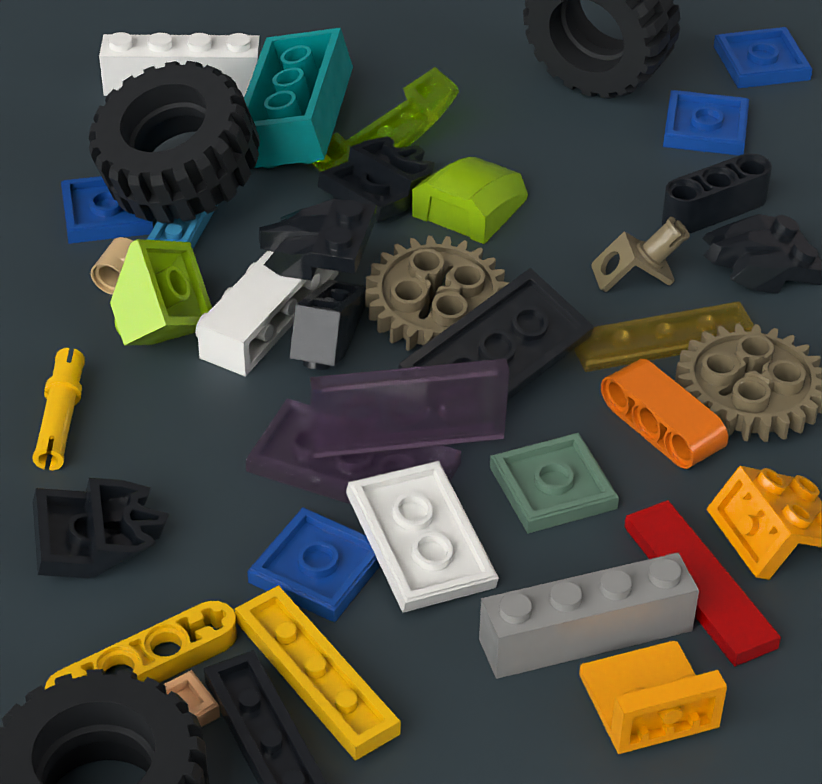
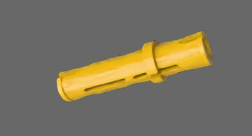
[32,348,85,471]

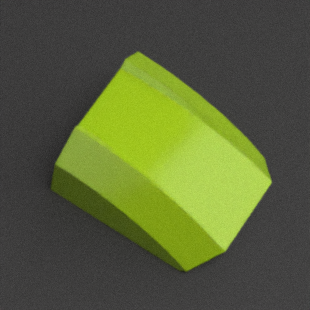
[412,157,528,244]

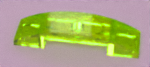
[311,67,459,173]

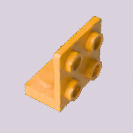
[706,466,822,580]
[579,641,727,754]

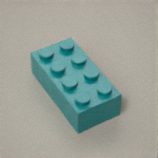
[244,28,353,168]

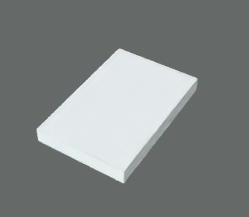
[346,461,499,613]

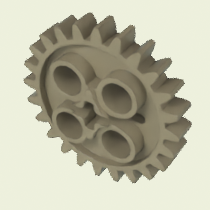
[365,236,509,351]
[675,323,822,442]

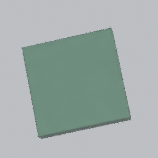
[490,433,619,534]

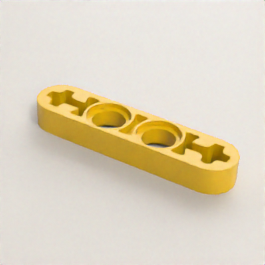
[45,601,237,689]

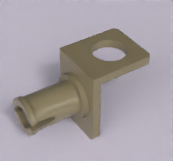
[591,217,690,292]

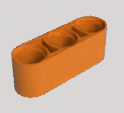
[601,359,728,469]

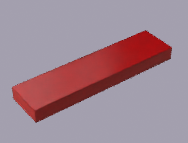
[624,500,781,667]

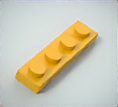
[235,585,401,761]

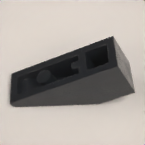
[290,280,366,370]

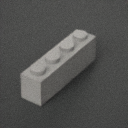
[479,553,699,679]

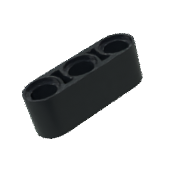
[662,153,772,234]

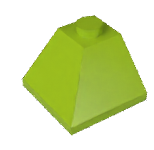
[110,239,212,346]

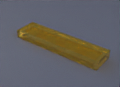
[574,301,754,372]

